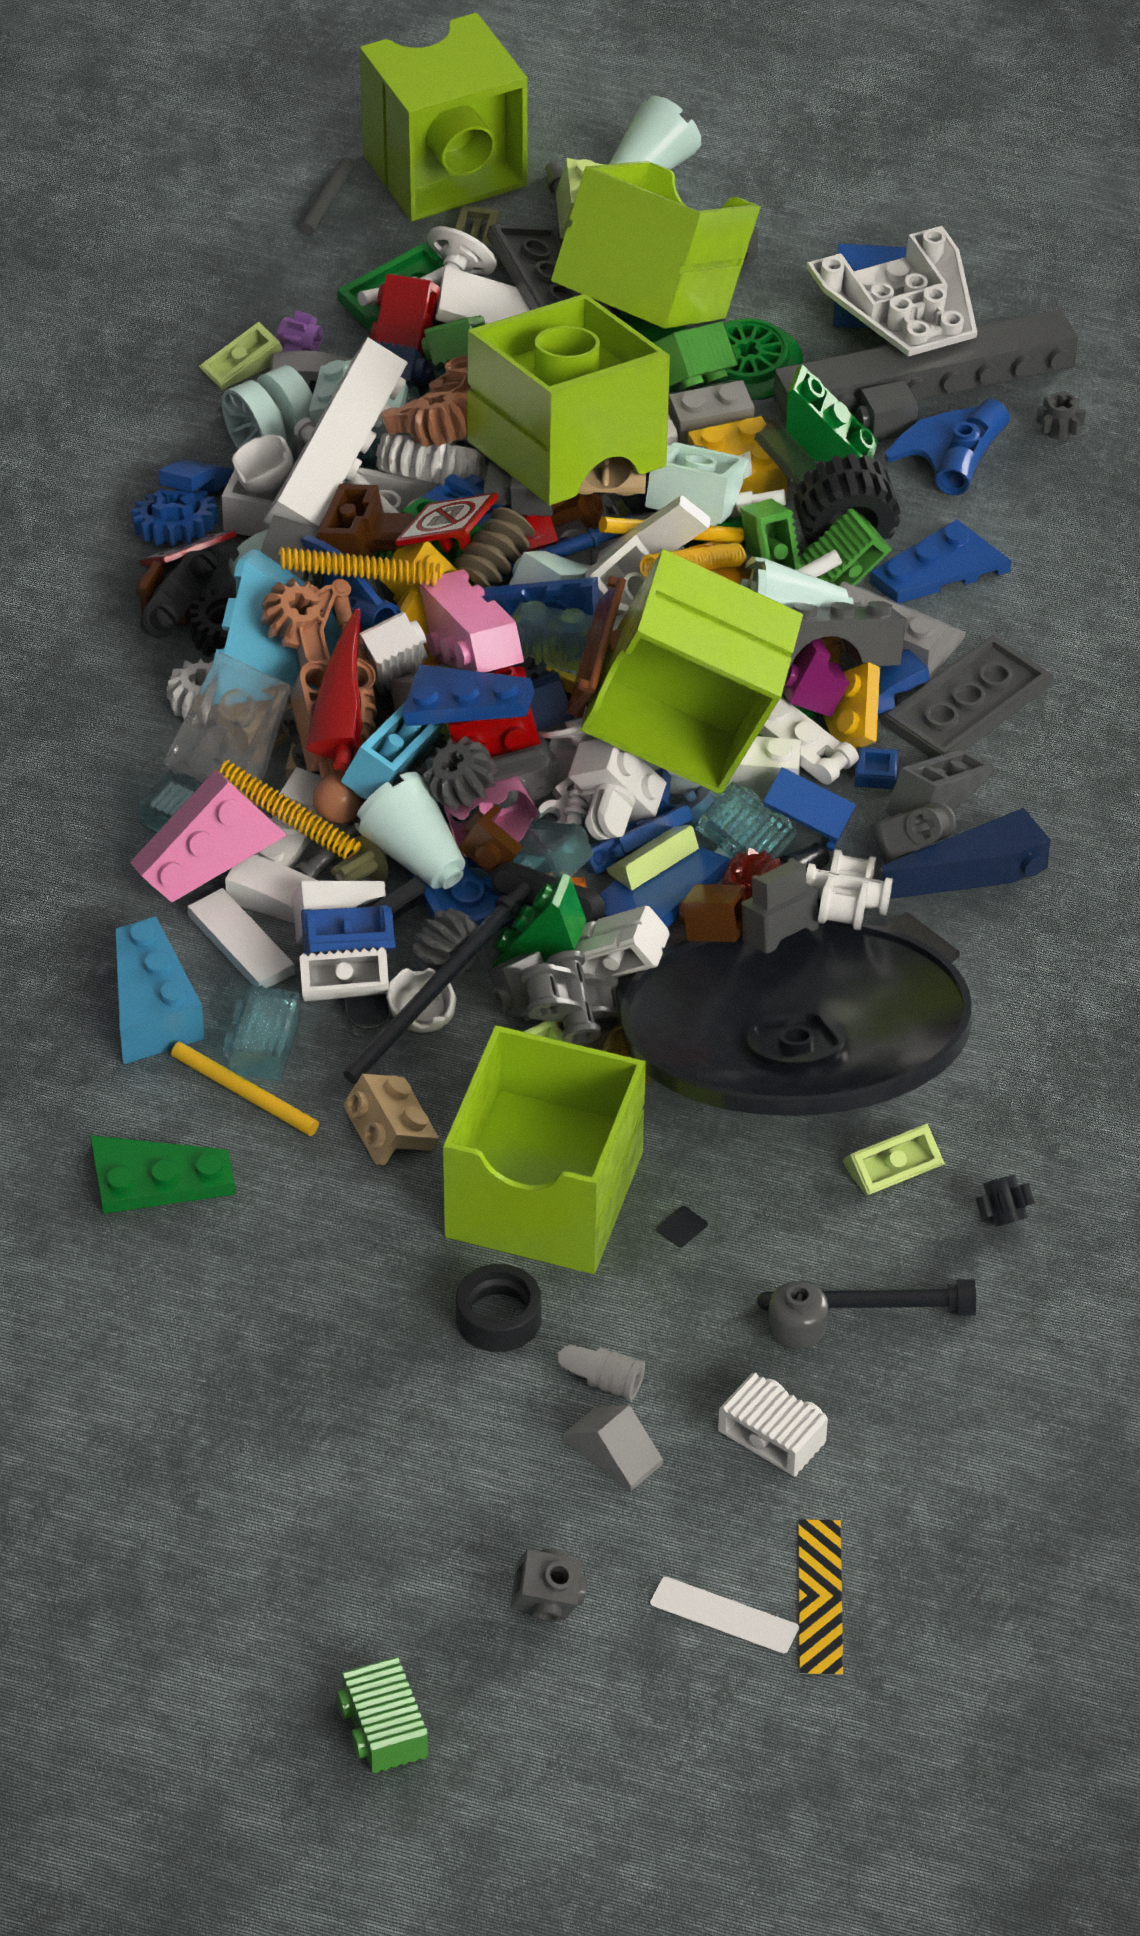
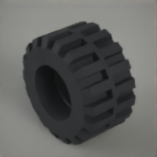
[794,454,901,546]

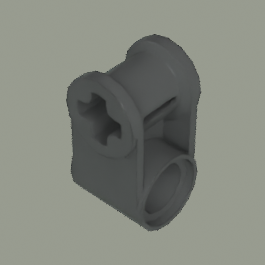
[870,802,956,864]

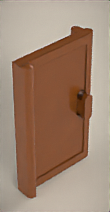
[566,576,626,718]

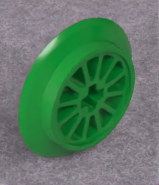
[703,318,803,400]

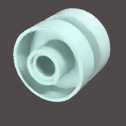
[222,365,313,450]

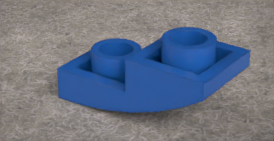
[159,460,234,493]
[878,649,930,715]

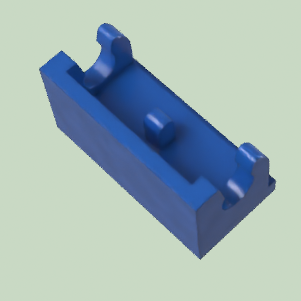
[758,767,856,851]
[301,905,396,956]

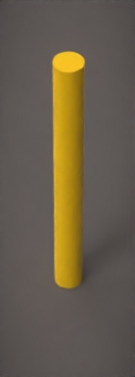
[599,517,744,544]
[171,1042,319,1136]

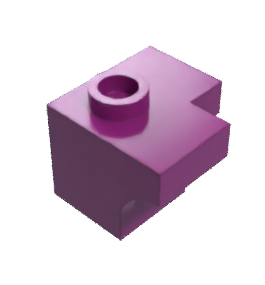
[783,638,850,717]

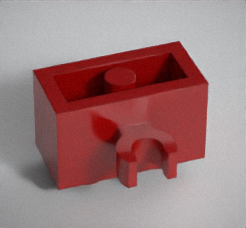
[370,274,440,358]

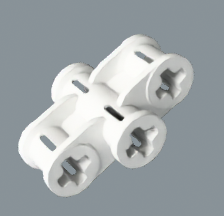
[806,849,893,930]

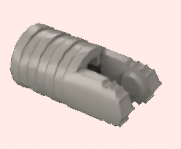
[557,1344,645,1401]

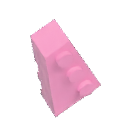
[419,569,524,673]
[130,769,287,903]

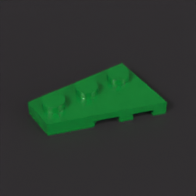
[337,242,444,333]
[90,1135,236,1214]

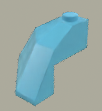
[213,549,342,704]

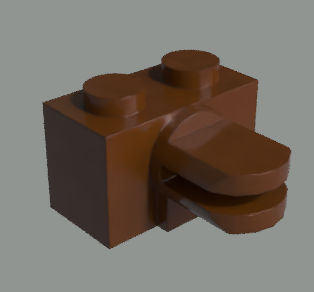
[317,484,414,561]

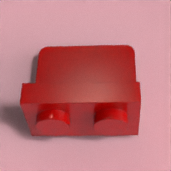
[448,666,541,758]

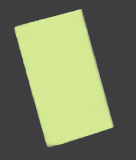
[607,825,699,890]
[842,1124,945,1196]

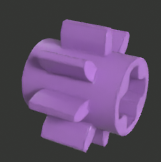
[277,310,323,352]

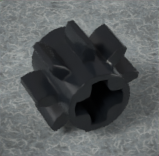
[976,1174,1035,1227]

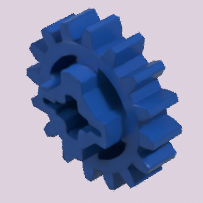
[131,488,219,546]

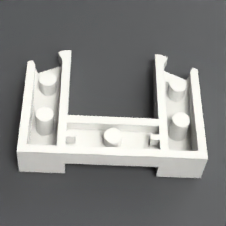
[225,767,366,923]

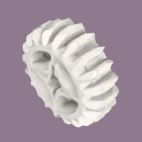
[375,433,481,484]

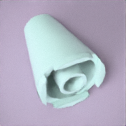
[609,96,701,170]
[740,556,854,608]
[355,772,465,889]

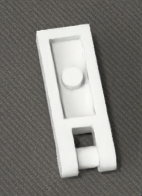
[759,696,859,785]

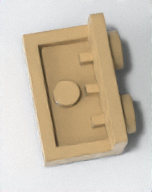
[343,1073,439,1165]

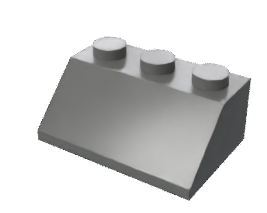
[821,582,966,685]

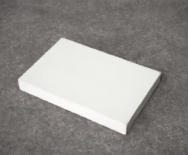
[435,266,530,324]

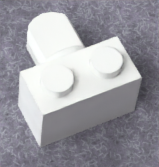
[568,739,667,840]

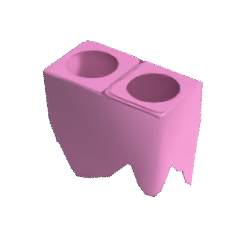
[443,776,539,857]

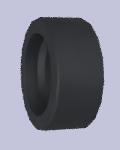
[456,1264,542,1352]

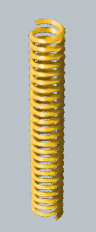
[639,543,746,578]
[278,546,442,587]
[219,759,361,860]

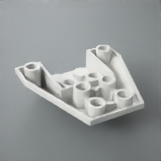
[807,226,977,357]

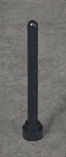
[757,1279,976,1316]

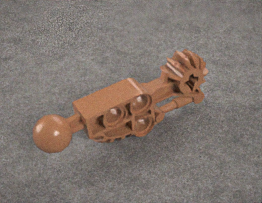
[382,355,471,447]
[261,577,377,825]

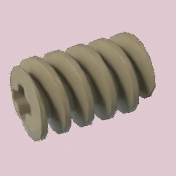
[454,507,535,588]

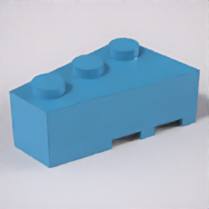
[116,916,205,1065]

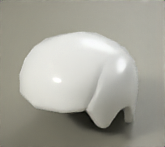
[232,434,294,493]
[386,968,457,1033]

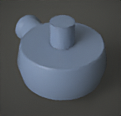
[680,786,717,825]

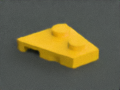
[823,662,880,749]

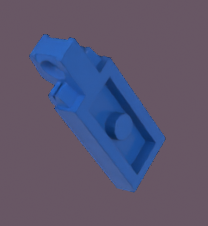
[580,804,693,874]

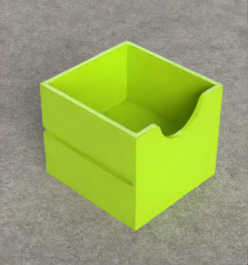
[359,12,528,222]
[551,161,761,329]
[467,294,670,506]
[580,549,803,795]
[443,1025,646,1275]

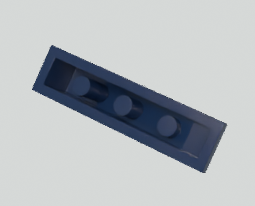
[879,808,1051,899]

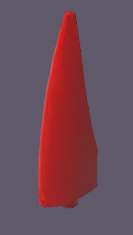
[306,608,363,771]

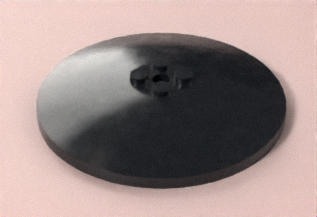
[621,920,972,1116]

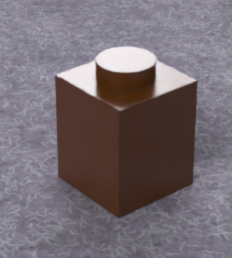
[679,884,746,942]

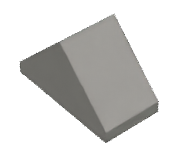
[563,1405,663,1491]

